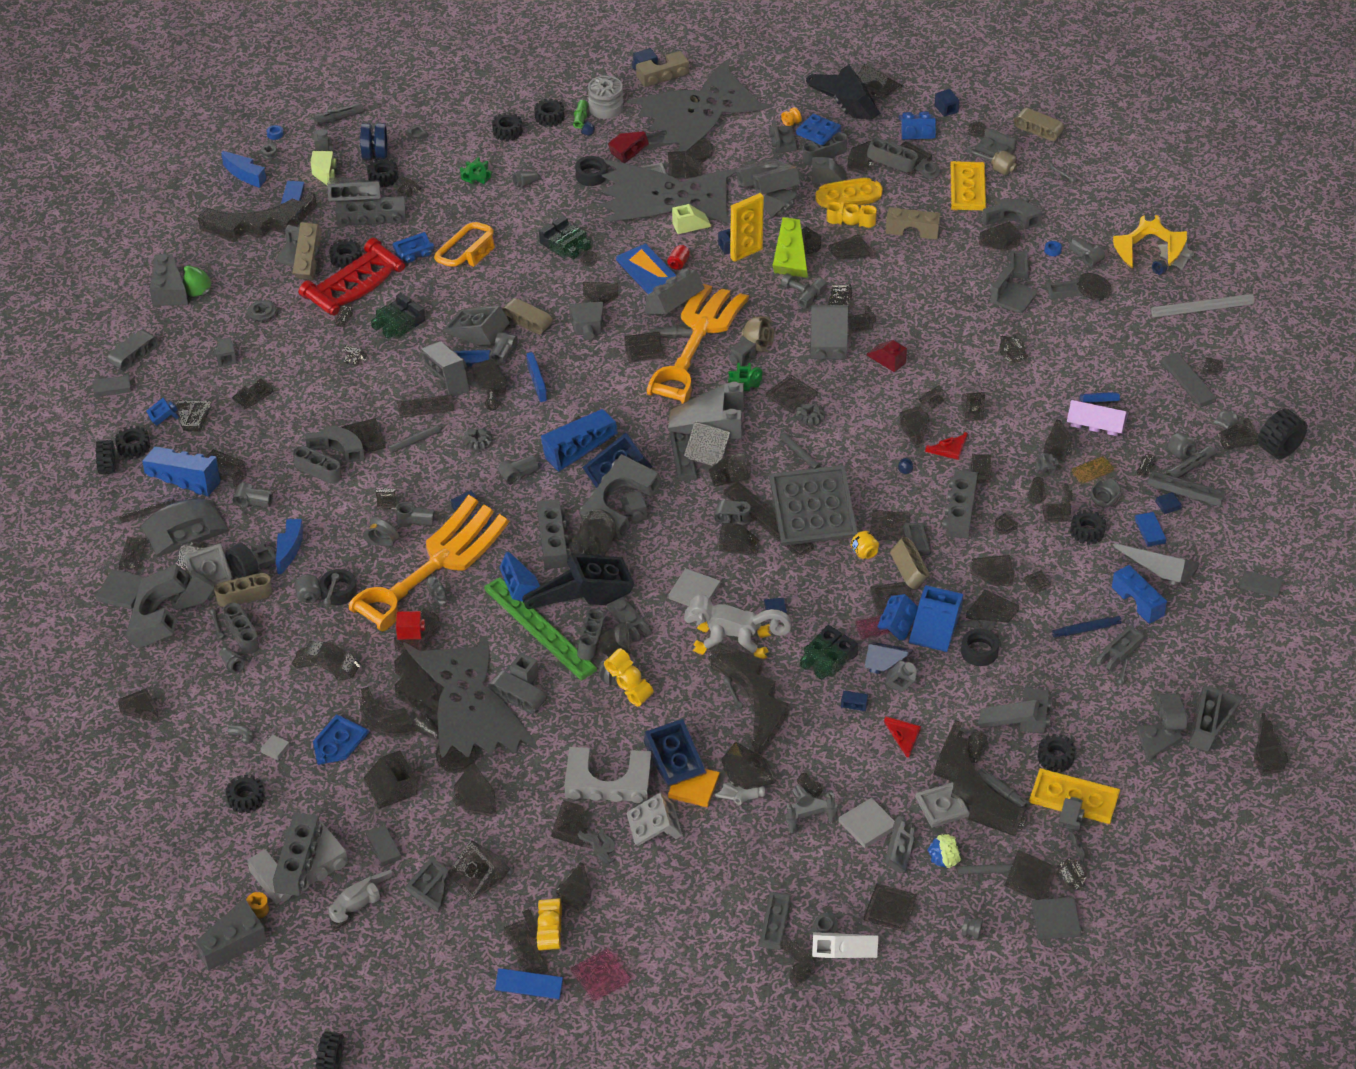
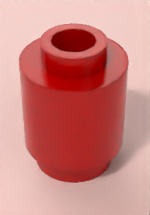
[667,245,690,270]

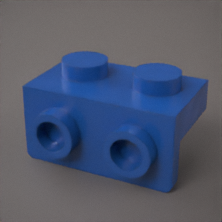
[392,232,434,263]
[877,594,918,640]

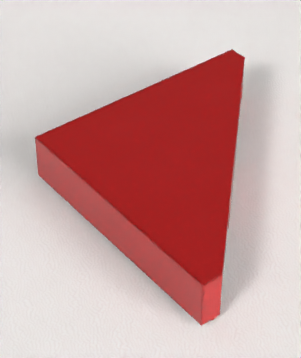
[925,432,968,460]
[884,716,921,758]

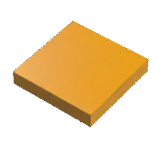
[668,769,720,808]

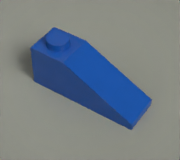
[499,552,540,601]

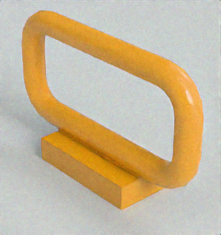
[434,222,495,267]

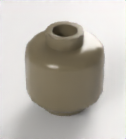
[991,150,1018,176]

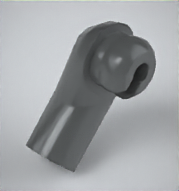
[228,725,254,743]

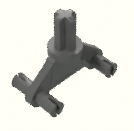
[785,785,838,833]

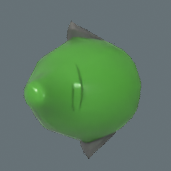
[183,265,211,297]

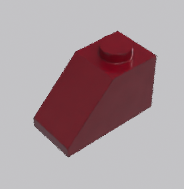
[608,131,649,163]
[867,340,907,372]

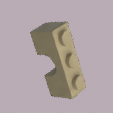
[636,51,689,87]
[886,207,941,240]
[292,222,322,280]

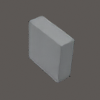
[261,734,290,760]

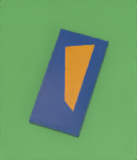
[616,244,676,294]

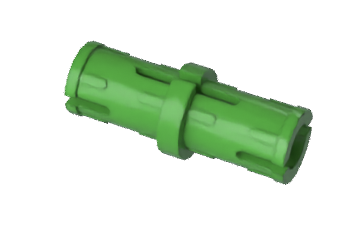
[573,100,589,129]

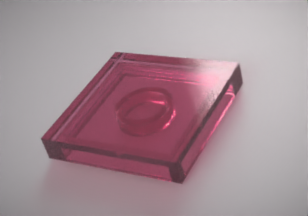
[571,948,631,1002]

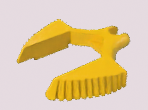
[1113,215,1187,268]

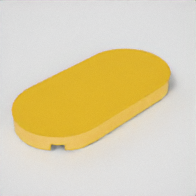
[815,178,883,208]

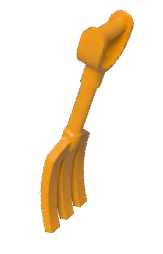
[647,284,749,404]
[349,495,510,632]

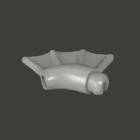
[1158,241,1194,270]
[715,772,765,805]

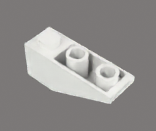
[812,932,878,958]

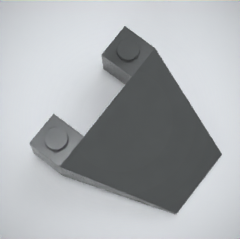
[668,382,745,439]

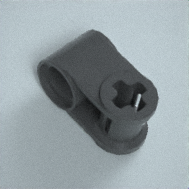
[714,499,751,526]

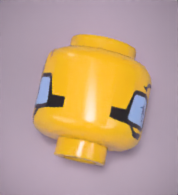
[850,531,879,559]

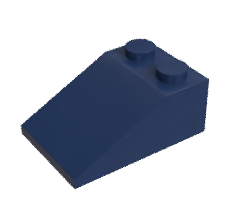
[582,433,653,488]
[644,719,706,787]

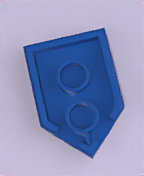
[313,714,370,765]

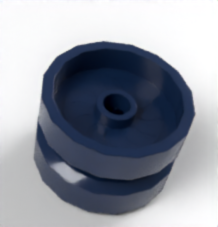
[360,123,388,160]

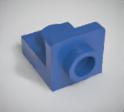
[146,398,179,426]

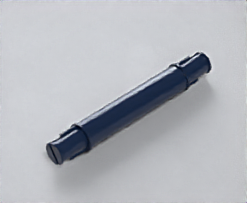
[1052,616,1121,638]

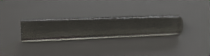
[119,499,175,523]

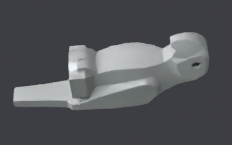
[328,870,392,923]

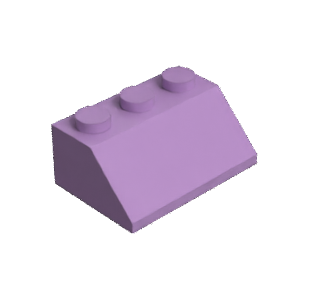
[1067,400,1129,436]

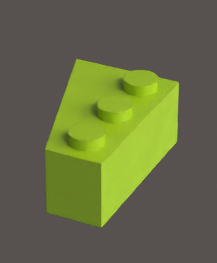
[773,217,808,278]

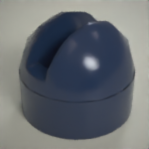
[581,121,595,136]
[1152,260,1168,275]
[898,458,913,474]

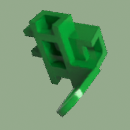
[460,157,492,184]
[728,363,762,391]

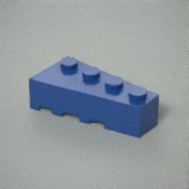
[541,409,618,472]
[142,447,220,497]

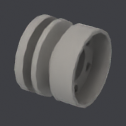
[588,76,623,119]

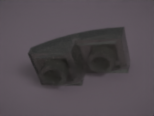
[232,378,274,409]

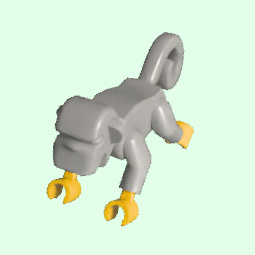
[684,595,792,660]

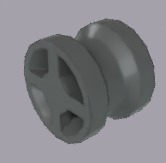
[961,914,983,939]

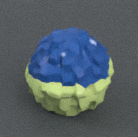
[927,834,961,868]

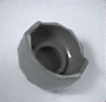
[1090,478,1121,507]

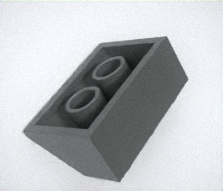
[644,268,705,314]

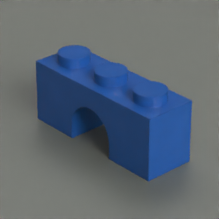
[1112,565,1167,624]

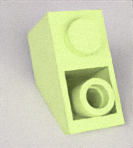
[311,151,337,185]
[672,204,711,234]

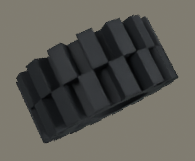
[534,98,565,127]
[492,112,523,141]
[367,158,399,187]
[329,239,362,269]
[115,425,151,459]
[95,440,116,474]
[1070,510,1106,545]
[1037,734,1076,772]
[226,775,265,814]
[316,1031,345,1069]

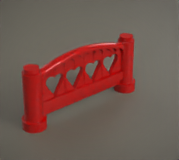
[298,237,405,316]

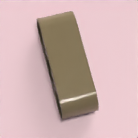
[1014,108,1064,141]
[502,298,553,335]
[890,537,930,590]
[215,573,272,607]

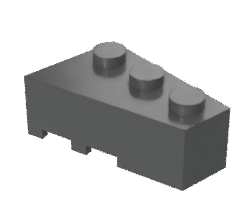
[150,254,188,306]
[421,341,470,398]
[1188,685,1243,752]
[196,898,266,971]

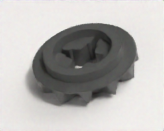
[247,301,276,323]
[796,402,825,426]
[462,426,492,450]
[426,576,447,607]

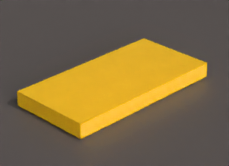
[950,161,986,211]
[730,193,764,262]
[1029,768,1120,824]

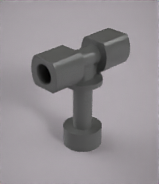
[781,273,827,309]

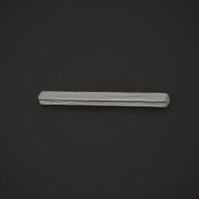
[1151,294,1255,318]

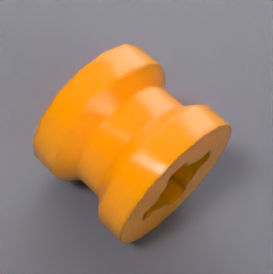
[781,107,802,126]
[246,892,269,919]

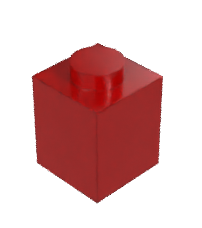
[396,611,425,640]

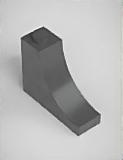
[327,177,381,201]

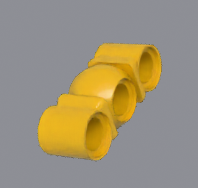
[826,201,877,228]
[604,649,654,707]
[537,898,562,951]

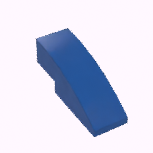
[221,151,266,188]
[276,519,303,574]

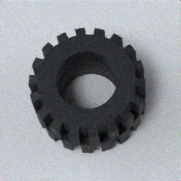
[1258,408,1308,460]

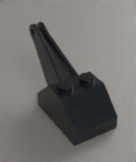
[806,64,881,119]
[522,554,635,609]

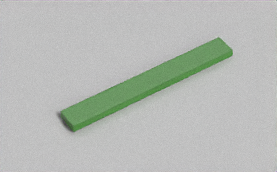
[484,577,597,681]

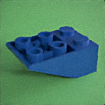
[909,585,963,652]

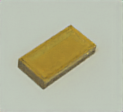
[1072,456,1114,484]

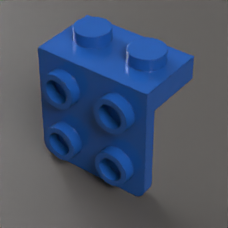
[899,111,936,140]
[796,114,841,145]

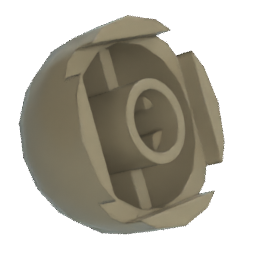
[742,316,774,352]

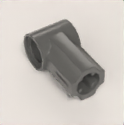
[1069,237,1105,267]
[489,332,518,365]
[498,455,539,485]
[232,482,273,507]
[396,502,434,527]

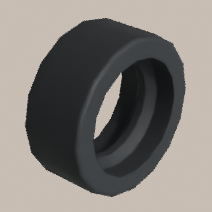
[575,156,607,186]
[225,543,259,578]
[319,569,357,606]
[961,628,999,666]

